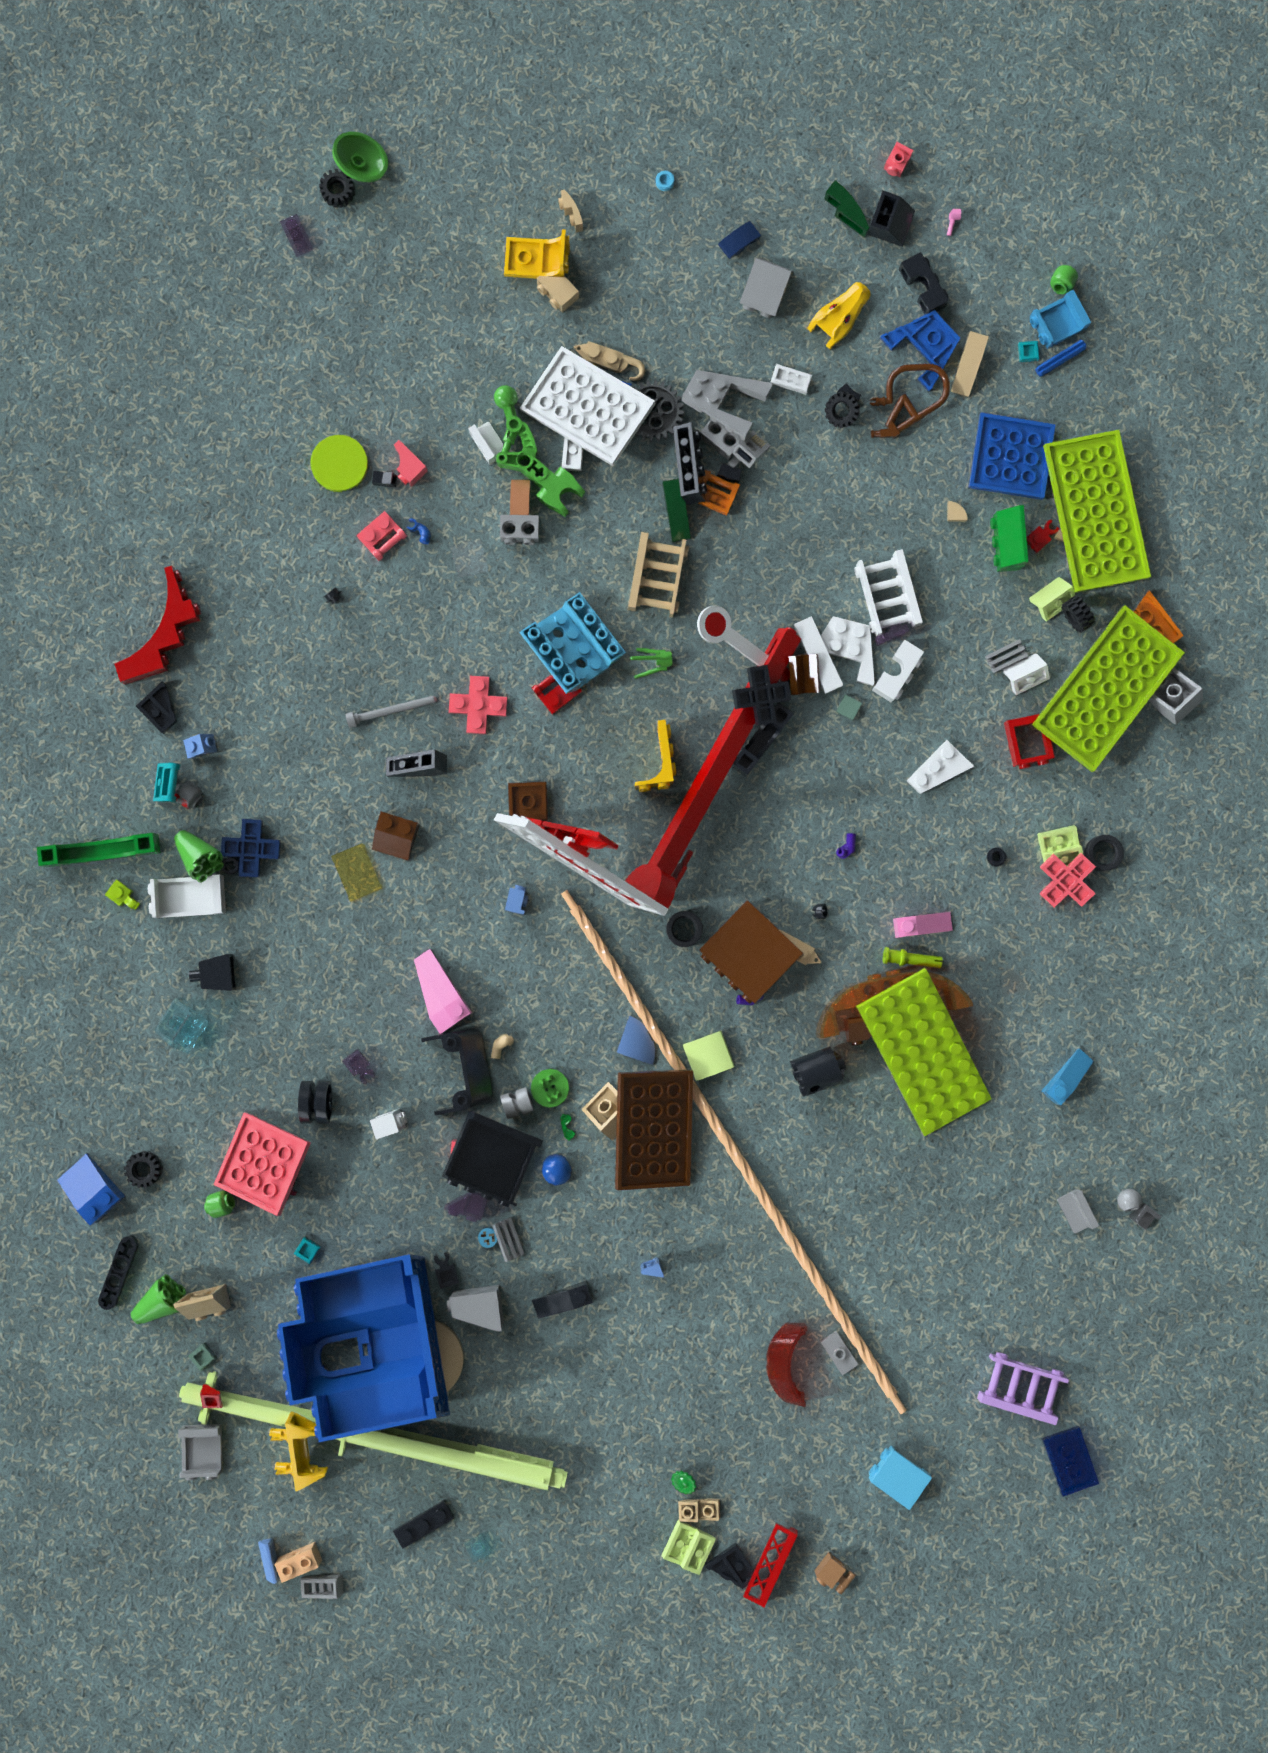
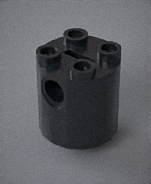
[790,1046,846,1097]

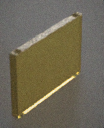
[331,843,382,902]

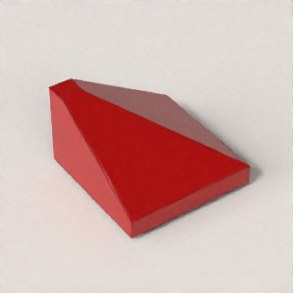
[200,1384,223,1408]

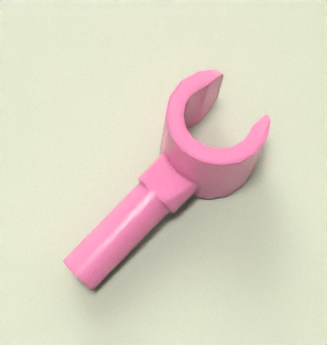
[947,209,961,236]

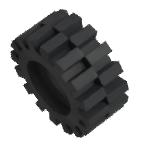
[319,169,355,208]
[825,392,860,428]
[1061,595,1095,633]
[124,1151,163,1188]

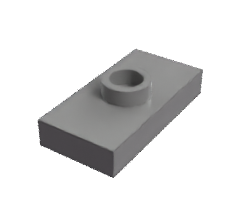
[820,1331,858,1376]

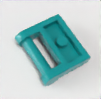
[153,763,181,803]

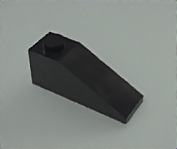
[386,749,447,777]
[532,1280,593,1319]

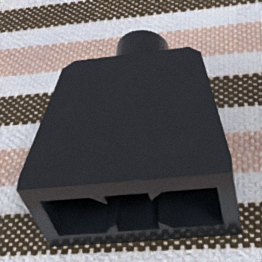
[189,954,236,991]

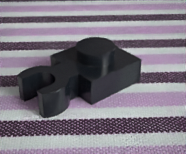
[434,1251,460,1289]

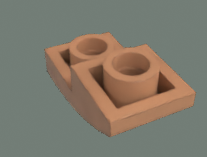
[510,480,530,515]

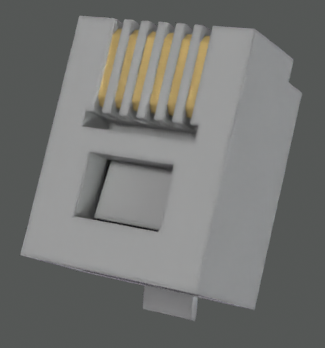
[728,430,771,468]

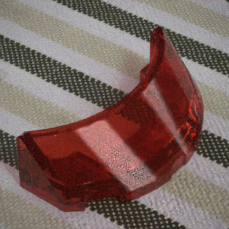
[766,1323,807,1407]

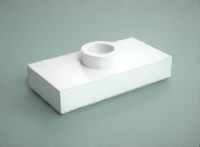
[771,364,812,395]

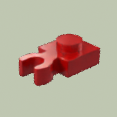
[1026,519,1059,553]

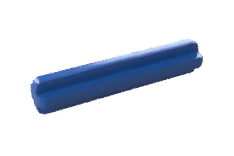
[1035,340,1087,377]

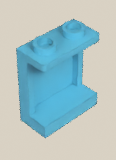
[869,1446,932,1510]

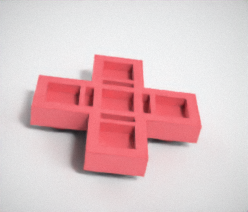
[449,676,507,734]
[1040,853,1096,908]

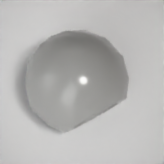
[1117,1189,1143,1212]

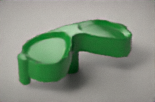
[560,1114,575,1141]

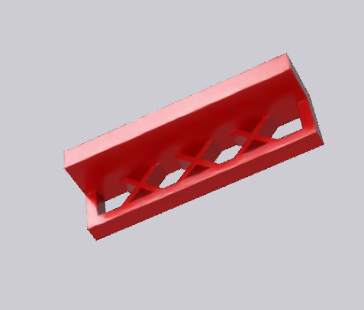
[743,1523,798,1608]

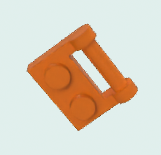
[698,470,740,516]

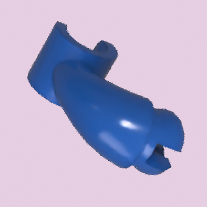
[407,518,431,544]

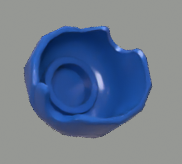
[542,1154,572,1186]

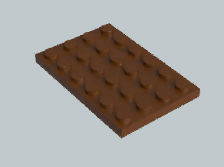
[615,1069,693,1191]

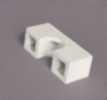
[872,640,924,702]
[370,1109,407,1139]

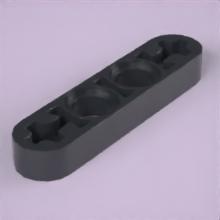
[98,1236,139,1310]

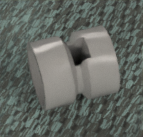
[500,1087,534,1119]

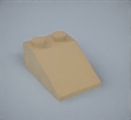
[174,1284,231,1321]

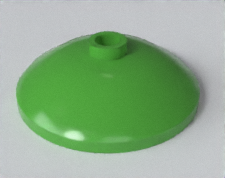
[332,132,388,182]

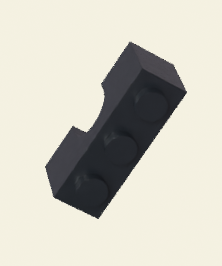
[898,252,949,315]

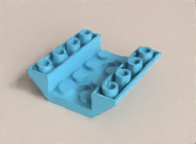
[520,592,626,694]

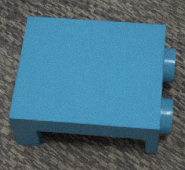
[1030,289,1091,349]

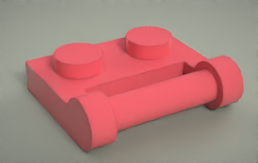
[356,511,407,561]

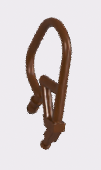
[869,364,950,439]

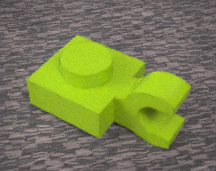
[105,879,140,910]

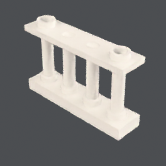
[854,549,923,637]

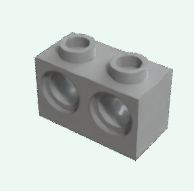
[700,420,741,461]
[500,515,539,545]

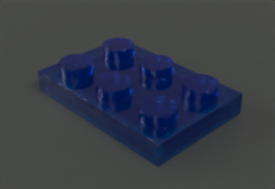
[1041,1426,1099,1497]

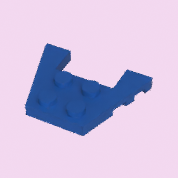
[880,311,960,392]

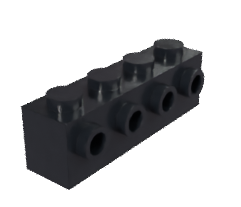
[673,422,707,505]

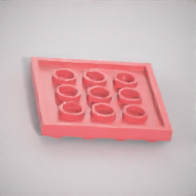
[214,1112,311,1216]

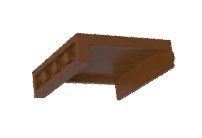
[699,900,804,1005]

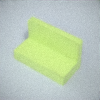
[1029,577,1075,622]

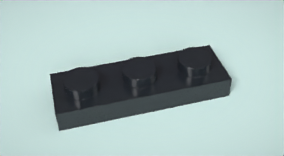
[393,1499,454,1549]

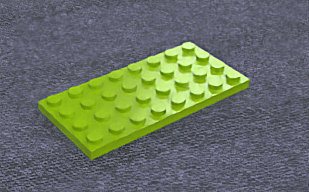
[1043,430,1151,593]
[1032,605,1185,772]
[856,968,992,1136]

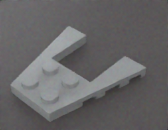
[682,370,773,441]

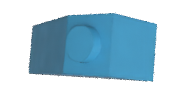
[1041,1048,1093,1106]

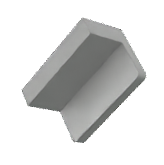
[1057,1189,1099,1233]

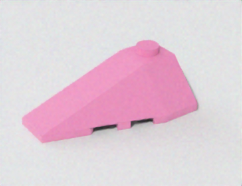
[414,949,472,1034]

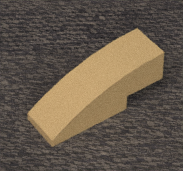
[951,331,989,397]

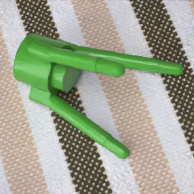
[630,648,672,679]

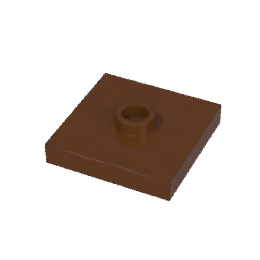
[508,782,548,821]

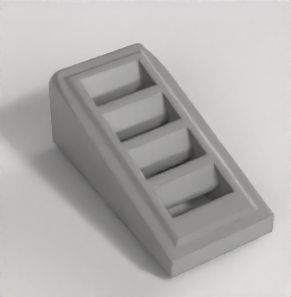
[300,1574,344,1599]

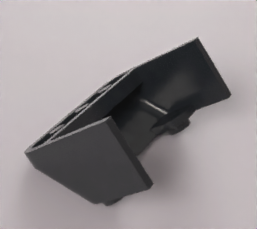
[421,1028,493,1115]

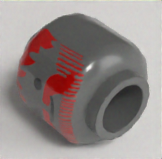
[175,781,204,809]

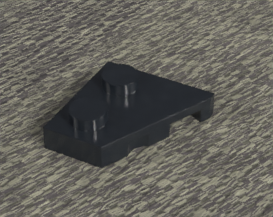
[705,1543,757,1589]

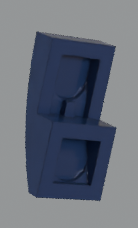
[718,221,761,259]

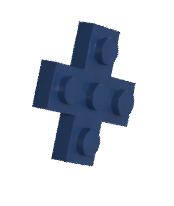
[221,819,281,878]

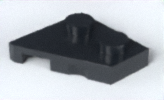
[136,681,177,734]

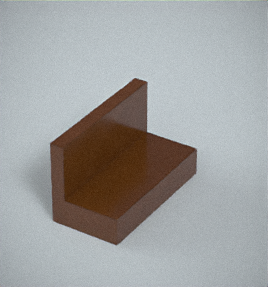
[789,654,820,695]

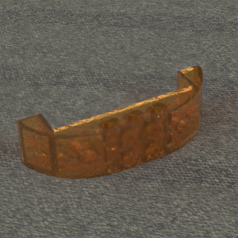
[816,969,973,1039]

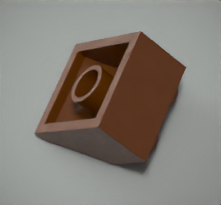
[372,811,420,861]

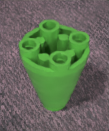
[174,830,224,883]
[131,1274,186,1324]

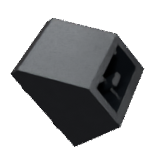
[867,190,915,247]

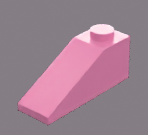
[893,912,953,938]

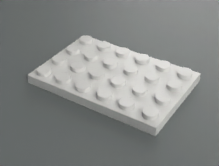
[520,346,656,466]

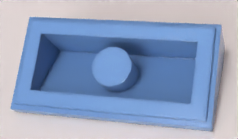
[640,1258,664,1278]
[258,1538,279,1584]

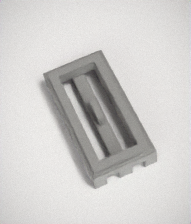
[985,639,1028,674]
[492,1218,524,1262]

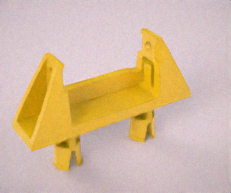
[269,1412,328,1491]

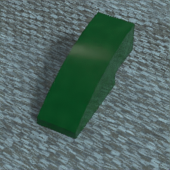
[824,180,869,238]
[662,479,691,542]

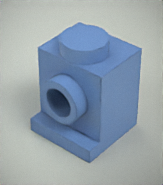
[505,885,528,915]

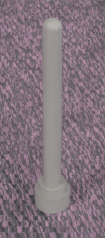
[345,696,437,728]

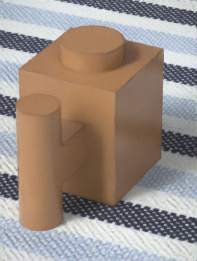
[814,1552,856,1595]

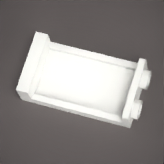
[148,874,226,918]

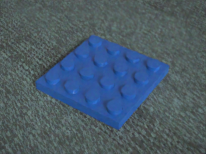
[968,413,1056,500]

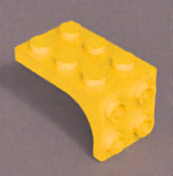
[504,229,570,279]
[634,720,676,792]

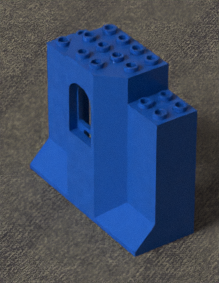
[277,1254,450,1442]

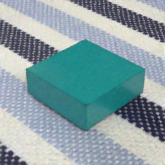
[1018,341,1039,362]
[294,1237,321,1264]

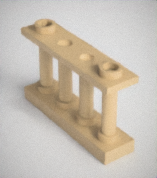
[628,532,689,618]

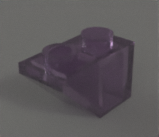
[444,1192,488,1222]

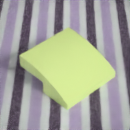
[1037,825,1083,866]
[683,1031,735,1081]
[661,1520,716,1575]

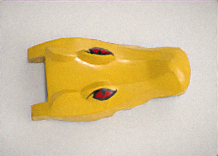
[806,282,871,350]

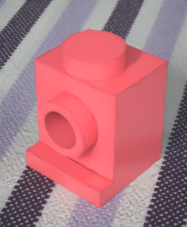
[884,142,913,177]

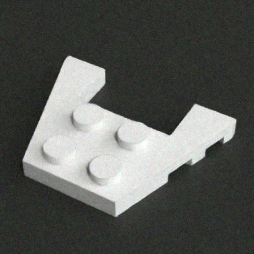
[821,616,874,686]

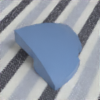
[617,1016,655,1065]

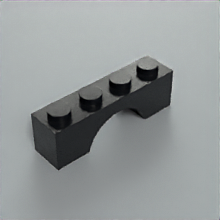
[732,702,794,777]

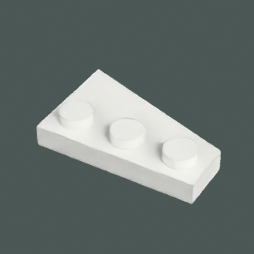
[907,740,974,794]

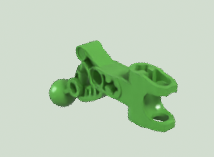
[494,385,585,517]

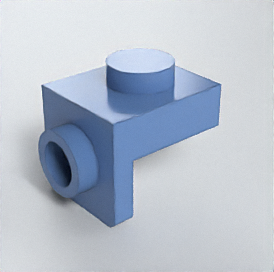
[183,734,217,759]

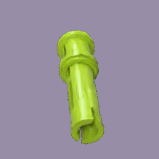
[882,947,943,969]

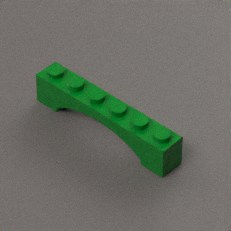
[37,833,161,868]

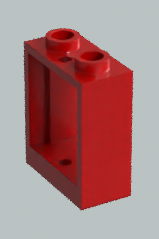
[1004,714,1055,769]

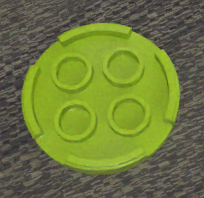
[310,435,368,492]

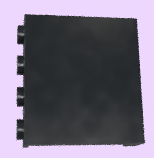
[442,1110,543,1207]

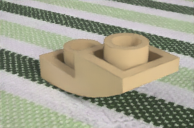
[558,190,583,232]
[678,1499,720,1522]

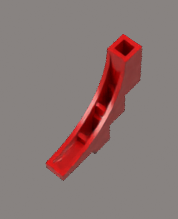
[114,565,201,685]

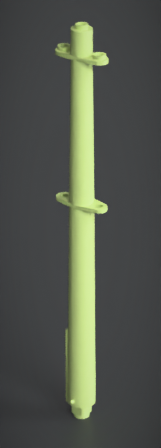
[179,1371,568,1491]

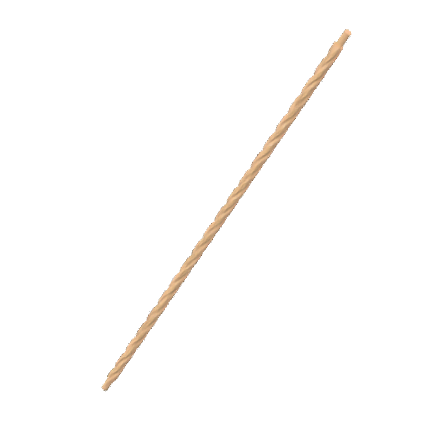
[561,890,907,1414]

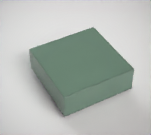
[836,694,862,721]
[188,1342,217,1371]

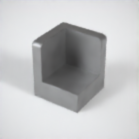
[1129,1203,1162,1230]

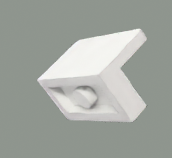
[468,422,504,465]
[1003,654,1050,695]

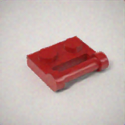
[531,675,582,715]

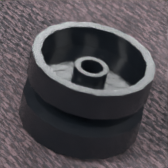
[298,1081,333,1124]

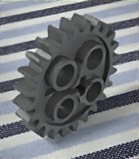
[633,380,684,443]

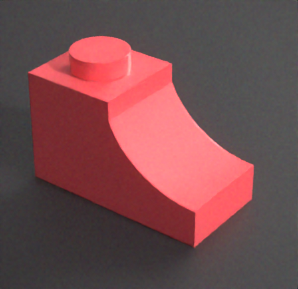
[394,440,428,487]

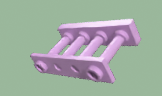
[977,1352,1069,1425]

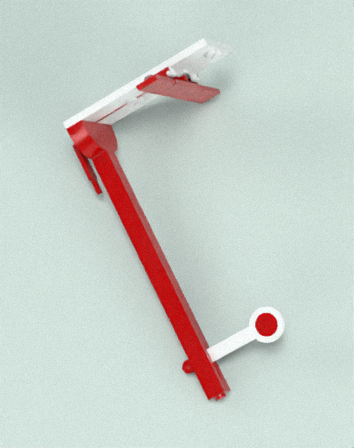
[494,606,802,916]

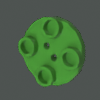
[531,1069,569,1107]

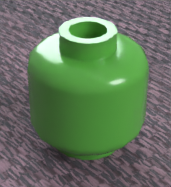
[1050,265,1078,294]
[204,1190,235,1218]

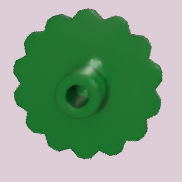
[671,1471,697,1495]

